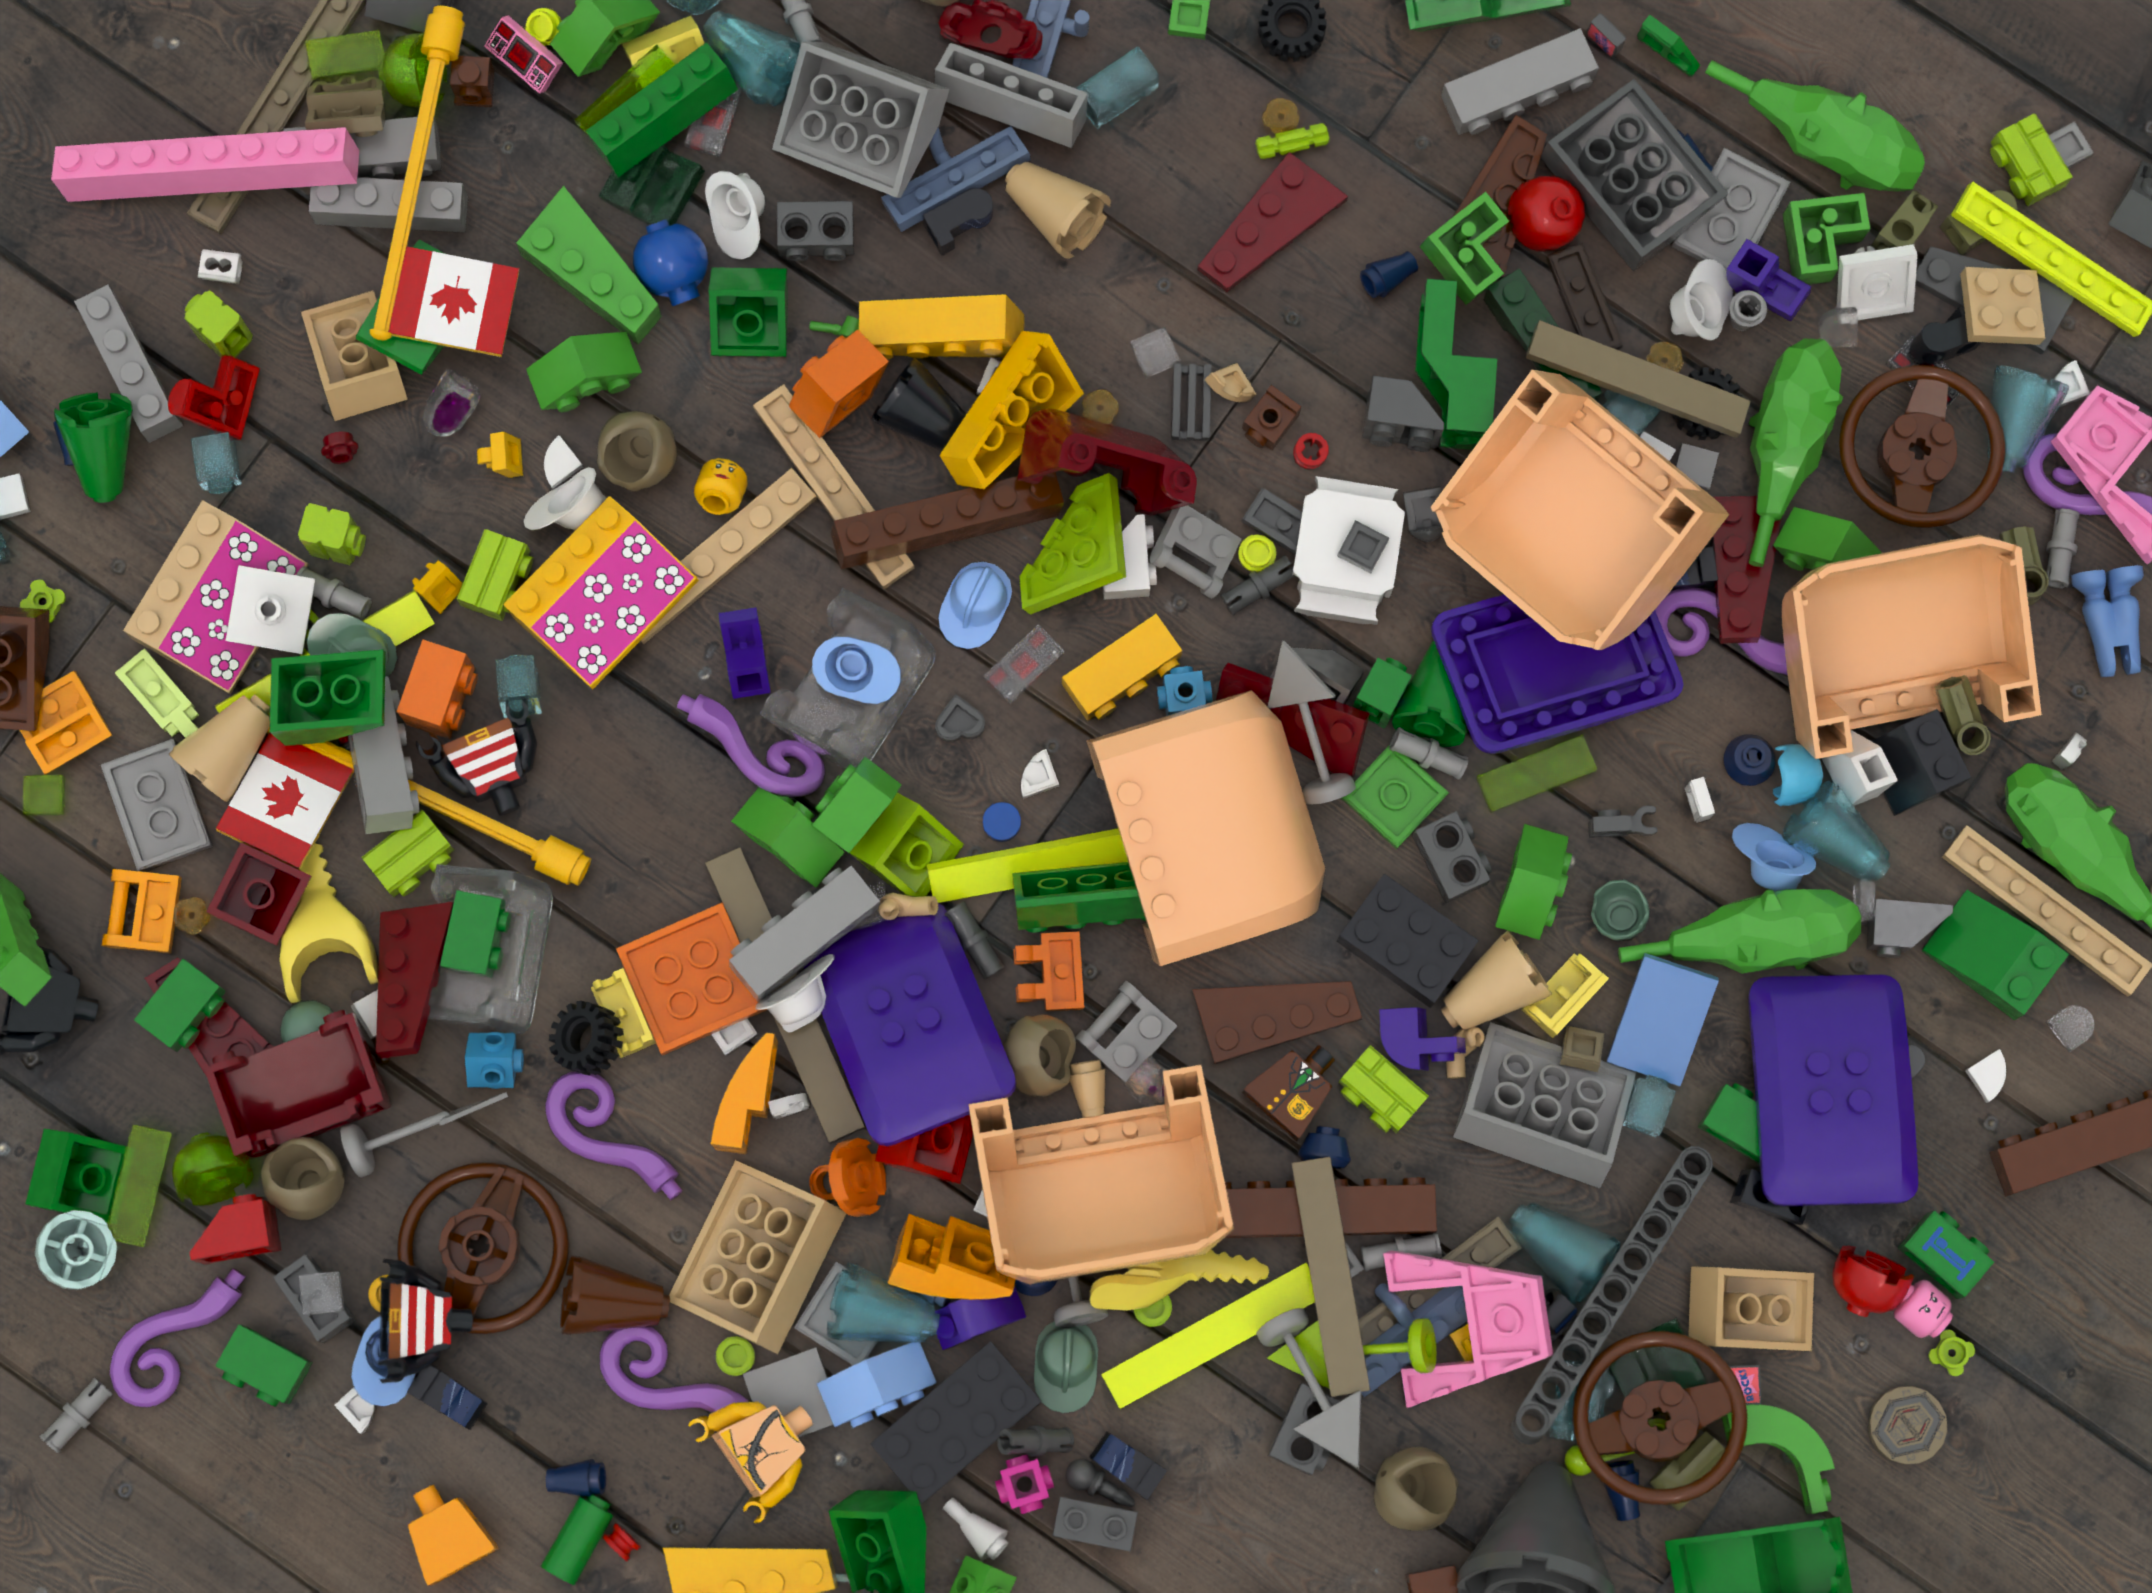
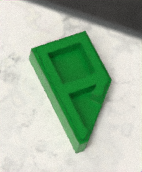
[1637,15,1700,77]

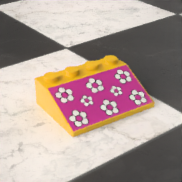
[503,496,699,690]

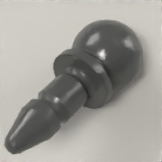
[1066,1459,1135,1507]

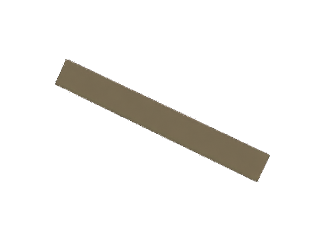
[187,0,367,235]
[705,847,865,1144]

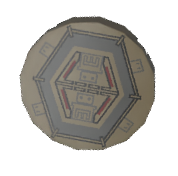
[1868,1386,1948,1464]

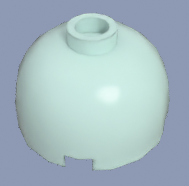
[35,1210,117,1290]

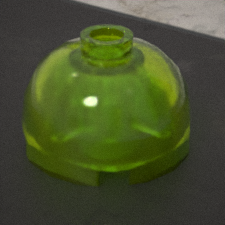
[378,33,447,108]
[172,1133,254,1206]

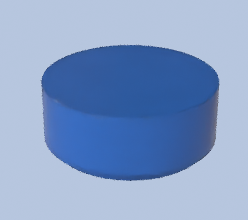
[983,802,1021,842]

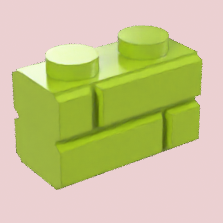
[1990,114,2073,206]
[184,290,253,358]
[298,503,366,565]
[457,529,533,621]
[361,810,454,897]
[1338,1045,1429,1133]

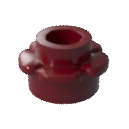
[321,431,359,464]

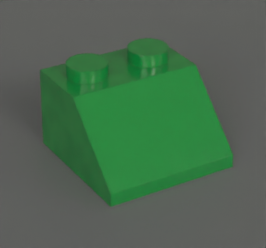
[709,267,788,357]
[25,1128,134,1224]

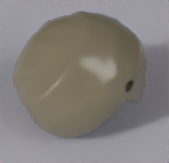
[597,411,677,492]
[1003,1014,1076,1097]
[261,1137,345,1220]
[1374,1447,1459,1531]

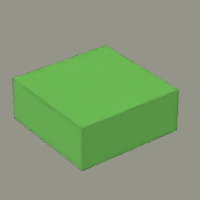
[1168,0,1210,39]

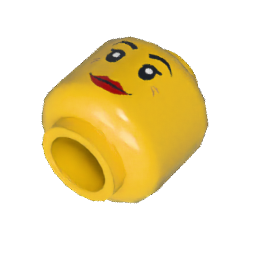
[694,458,748,515]

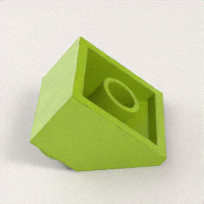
[850,793,964,897]

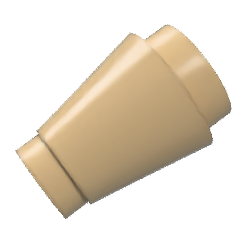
[1070,1060,1106,1118]

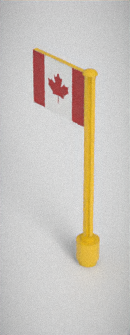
[369,6,519,357]
[216,727,592,886]

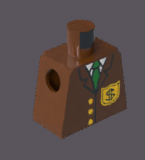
[1242,1045,1335,1142]

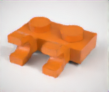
[1013,931,1084,1012]

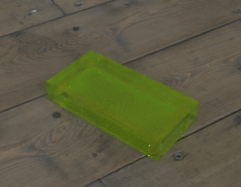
[304,30,387,80]

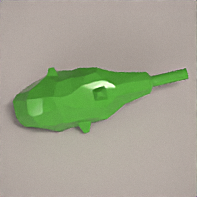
[1705,60,1925,192]
[1749,339,1843,567]
[2005,763,2152,930]
[1618,889,1861,974]

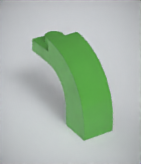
[1722,1405,1835,1514]

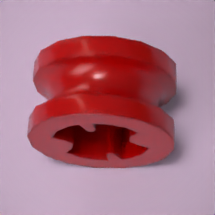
[1293,433,1329,469]
[602,1523,641,1562]

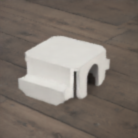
[1292,476,1405,625]

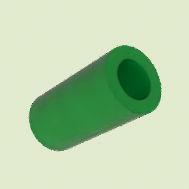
[540,1494,614,1585]

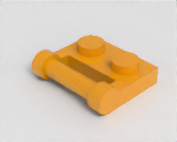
[101,869,182,954]

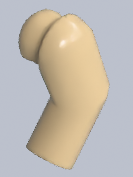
[878,892,938,920]
[1446,1026,1485,1079]

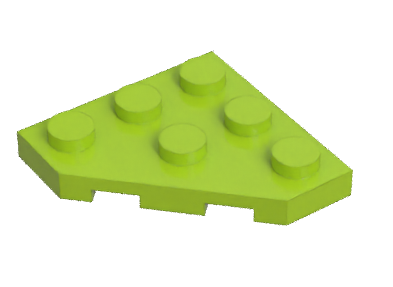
[1019,473,1126,615]

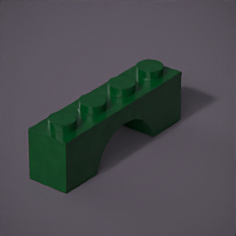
[1483,268,1602,402]

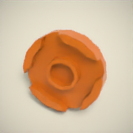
[809,1138,886,1217]

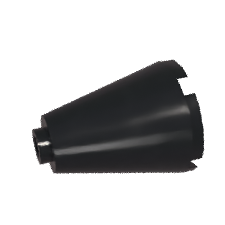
[871,358,966,451]

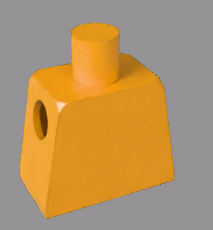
[408,1485,499,1586]

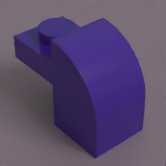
[1726,239,1811,322]
[718,607,771,699]
[1379,1007,1466,1071]
[929,1285,1027,1350]

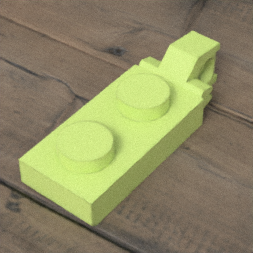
[115,648,199,738]

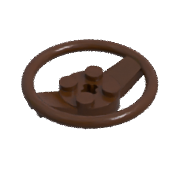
[1839,365,2006,528]
[397,1162,569,1334]
[1573,1331,1748,1505]

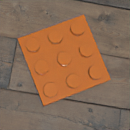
[616,903,768,1056]

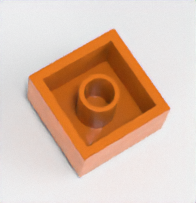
[788,329,889,438]
[396,639,478,739]

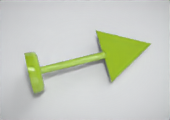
[1267,1318,1437,1389]

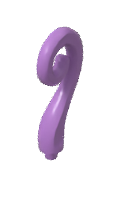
[2023,433,2152,515]
[1655,588,1788,675]
[677,694,825,797]
[545,1071,683,1200]
[110,1268,246,1408]
[600,1326,749,1413]

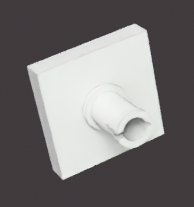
[1836,244,1917,323]
[226,565,316,654]

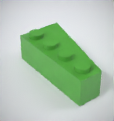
[516,186,662,345]
[0,873,52,1007]

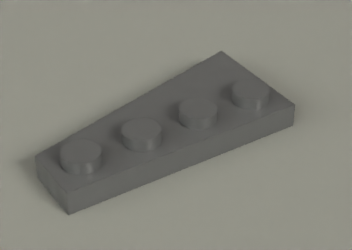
[1915,246,2074,355]

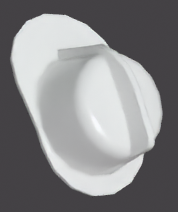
[705,171,765,260]
[1670,259,1733,341]
[524,467,607,530]
[756,954,834,1032]

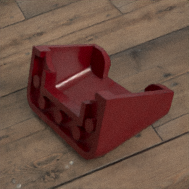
[1017,408,1197,516]
[204,1010,392,1160]

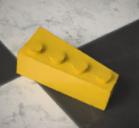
[859,294,1024,359]
[939,331,1084,489]
[663,1547,839,1593]

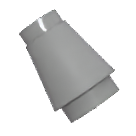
[1729,290,1767,331]

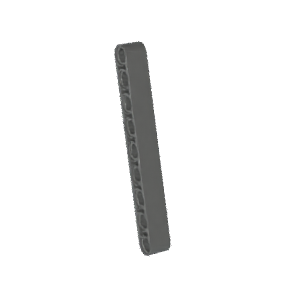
[1511,1146,1713,1445]

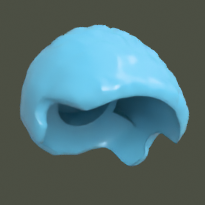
[1773,744,1823,806]

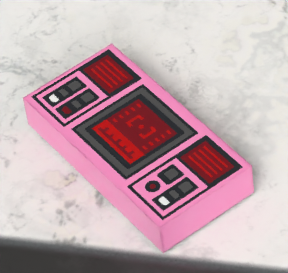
[484,15,563,94]

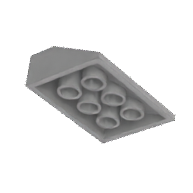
[772,41,949,198]
[1453,1022,1636,1188]

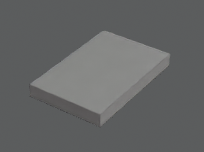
[1672,148,1791,270]
[101,738,213,872]

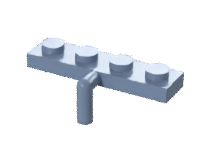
[1012,0,1089,78]
[881,126,1031,232]
[1361,1283,1468,1398]

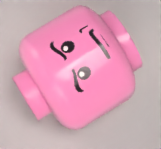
[1894,1280,1953,1338]

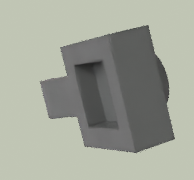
[1588,805,1658,838]

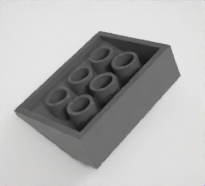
[1540,79,1728,272]

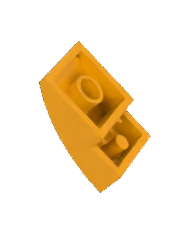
[711,1033,778,1154]
[887,1214,1016,1300]

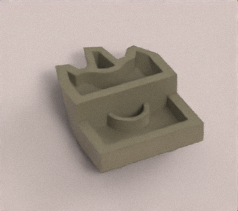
[305,75,386,137]

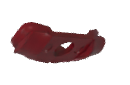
[938,0,1043,59]

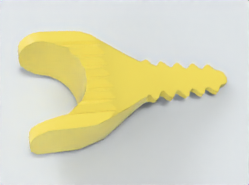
[279,836,379,1004]
[1090,1250,1269,1311]

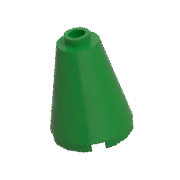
[54,392,133,503]
[1392,641,1468,747]

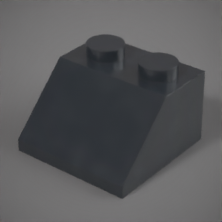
[1872,709,1972,816]

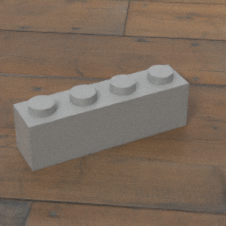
[1441,28,1599,135]
[935,43,1088,148]
[283,117,442,179]
[309,177,468,232]
[74,285,183,443]
[348,676,419,834]
[729,866,880,1002]

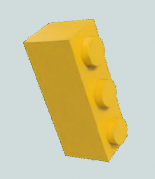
[1062,614,1183,721]

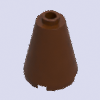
[560,1256,670,1335]

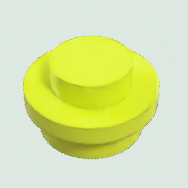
[526,8,561,46]
[1238,534,1276,573]

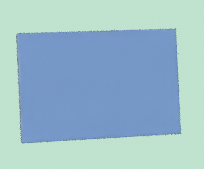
[1607,953,1719,1086]

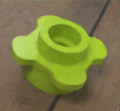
[20,579,66,623]
[1928,1330,1975,1376]

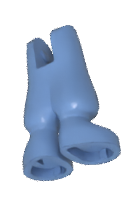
[2071,565,2144,677]

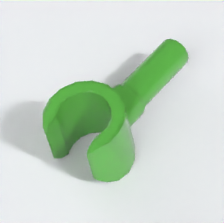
[809,316,859,338]

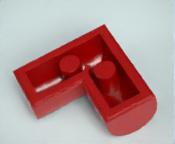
[168,355,260,440]

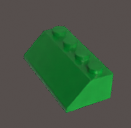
[1012,862,1146,933]

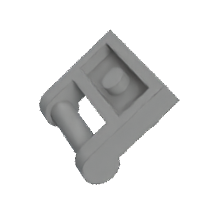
[1149,505,1242,599]
[1075,981,1177,1085]

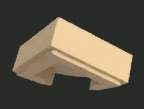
[1205,363,1257,402]

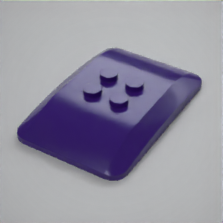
[1431,594,1683,754]
[804,903,1017,1146]
[1748,975,1918,1206]

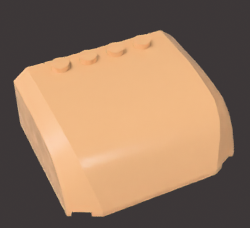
[1431,369,1729,650]
[1782,535,2042,759]
[1086,690,1325,966]
[969,1065,1233,1284]

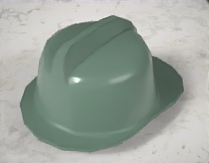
[307,613,397,676]
[1034,1321,1098,1413]

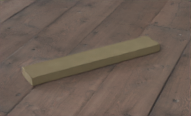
[1525,320,1751,438]
[1292,1157,1370,1397]
[1359,1216,1521,1345]

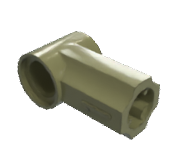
[1999,526,2049,606]
[1934,675,1991,755]
[1649,1431,1725,1511]

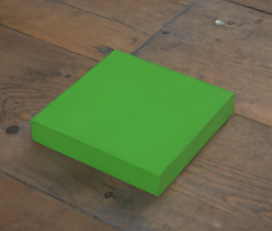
[1341,746,1449,850]

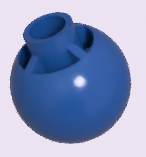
[633,219,708,306]

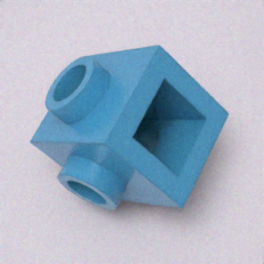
[1157,666,1213,716]
[465,1032,524,1089]

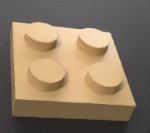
[1960,267,2045,345]

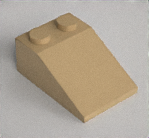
[301,290,408,421]
[1688,1267,1814,1351]

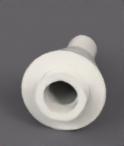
[943,1497,1008,1561]

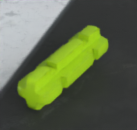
[1256,123,1329,159]

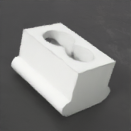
[198,249,243,284]

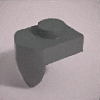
[1403,486,1444,543]

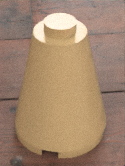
[1005,162,1111,259]
[169,694,270,802]
[1441,931,1552,1030]

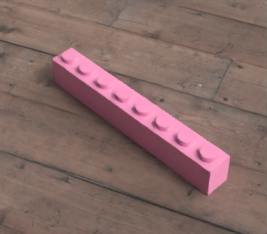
[51,128,360,202]

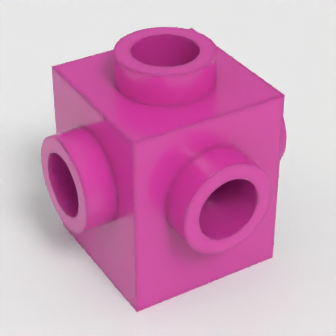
[995,1454,1054,1514]

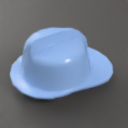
[938,562,1012,649]
[812,636,901,704]
[1732,823,1816,891]
[351,1316,415,1406]

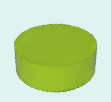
[1133,1295,1172,1327]
[716,1336,755,1376]

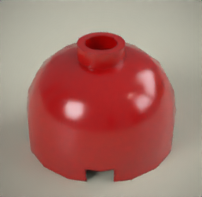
[1508,176,1585,252]
[1832,1246,1914,1317]

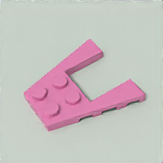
[2051,385,2152,565]
[1383,1251,1553,1408]

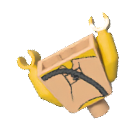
[688,1402,813,1523]

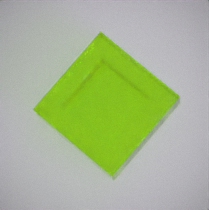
[23,775,65,816]

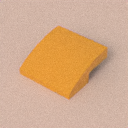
[20,671,113,775]

